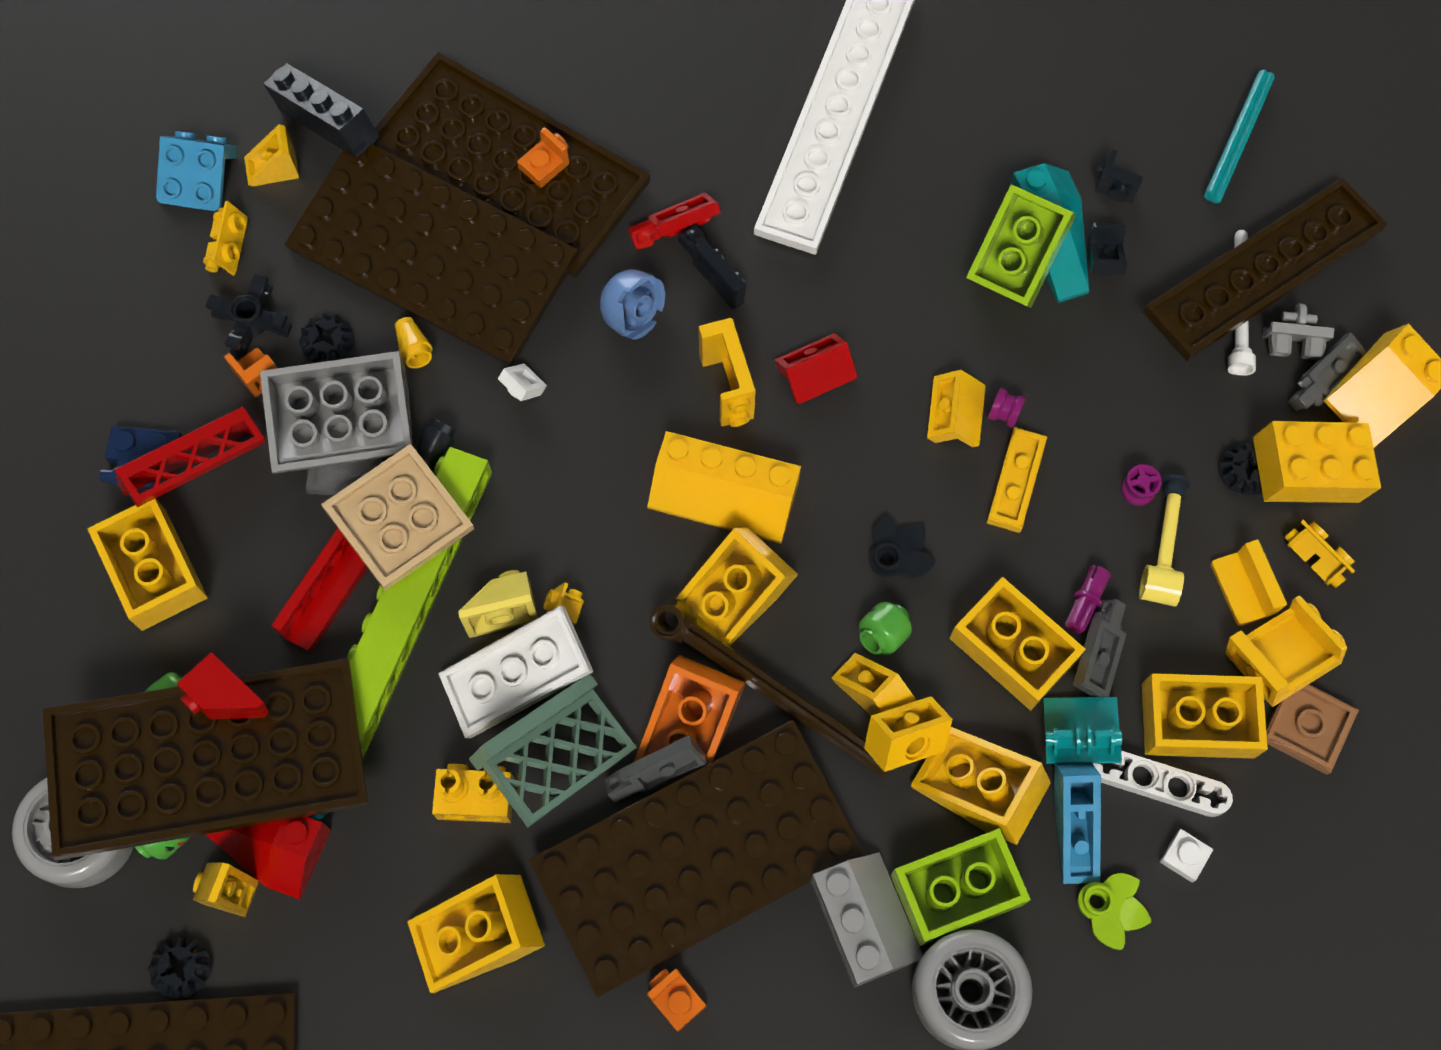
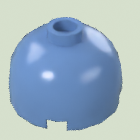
[600,269,665,340]

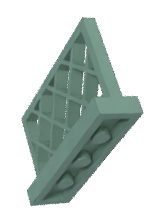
[469,674,637,828]

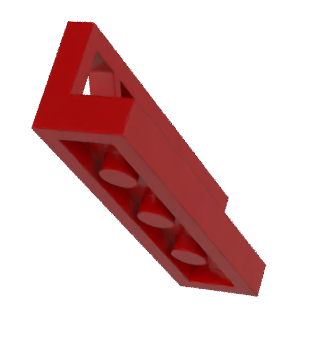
[115,407,265,507]
[271,528,368,654]

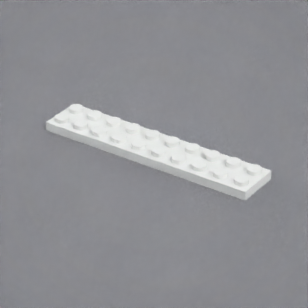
[754,0,915,255]

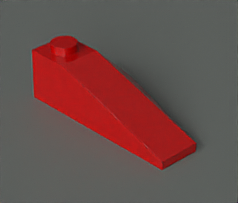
[205,816,331,900]

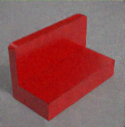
[774,333,857,404]

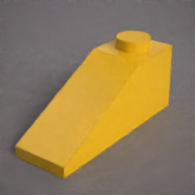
[193,862,259,917]

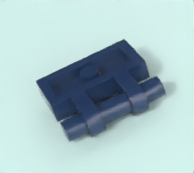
[100,426,183,490]

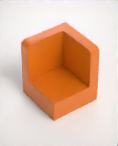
[223,348,277,398]

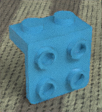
[156,131,238,211]

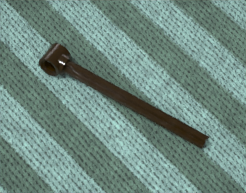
[650,599,889,779]

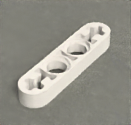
[1092,751,1233,817]

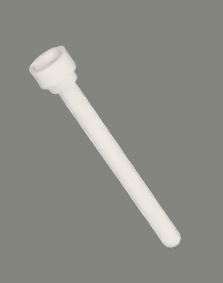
[1228,230,1256,376]

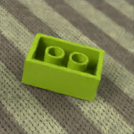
[966,184,1076,308]
[890,828,1031,947]

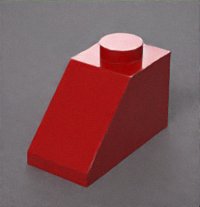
[176,652,270,719]

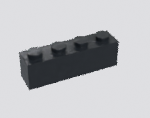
[263,63,380,158]

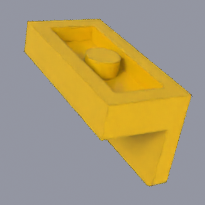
[927,370,985,447]
[1210,539,1287,626]

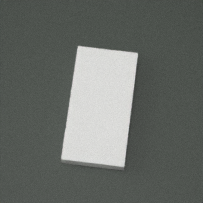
[438,606,594,739]

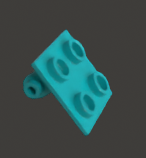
[1043,697,1122,764]

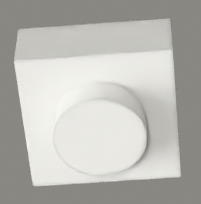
[498,363,547,401]
[1160,829,1214,883]

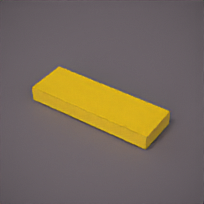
[986,427,1047,533]

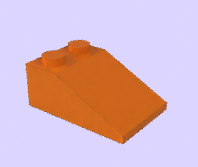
[634,655,746,764]

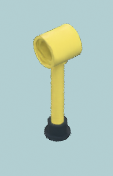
[1139,475,1191,607]

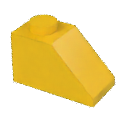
[831,653,917,715]

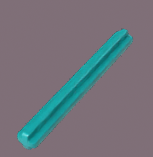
[1204,70,1275,204]

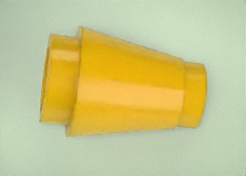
[395,317,433,368]

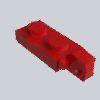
[628,193,721,250]

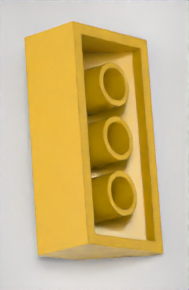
[647,431,801,544]

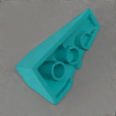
[1010,163,1089,303]

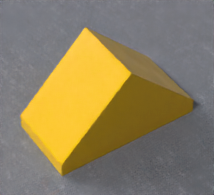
[244,124,299,186]

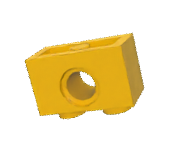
[864,696,953,772]

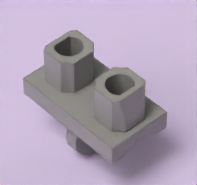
[1262,303,1334,360]

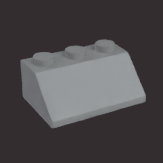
[811,852,923,988]

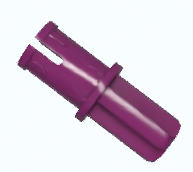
[1065,565,1111,634]

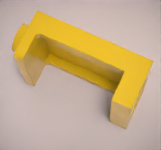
[699,318,756,427]
[1225,596,1347,707]

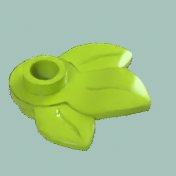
[1077,873,1151,950]

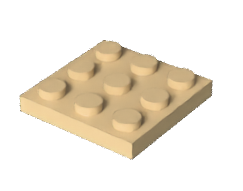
[321,444,474,591]

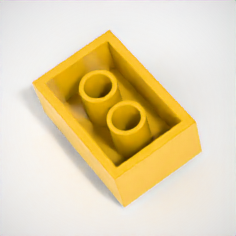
[1253,421,1381,503]
[87,498,208,631]
[949,576,1086,711]
[1141,674,1268,759]

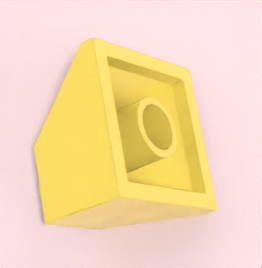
[458,570,538,638]

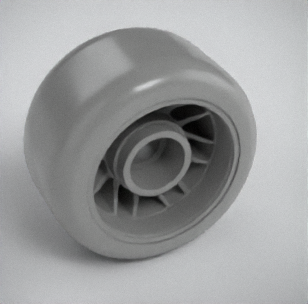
[12,778,134,888]
[912,929,1033,1050]

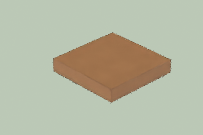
[1266,685,1359,775]

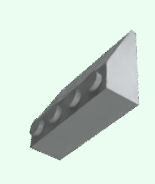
[260,351,413,474]

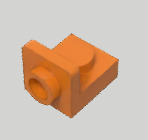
[517,127,569,188]
[647,968,707,1032]

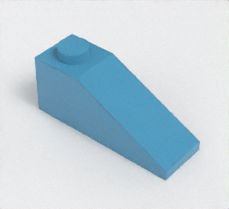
[1054,763,1101,884]

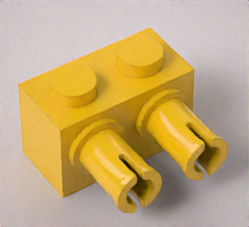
[432,764,515,823]

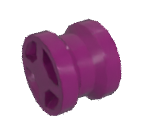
[988,387,1026,428]
[1121,464,1162,506]

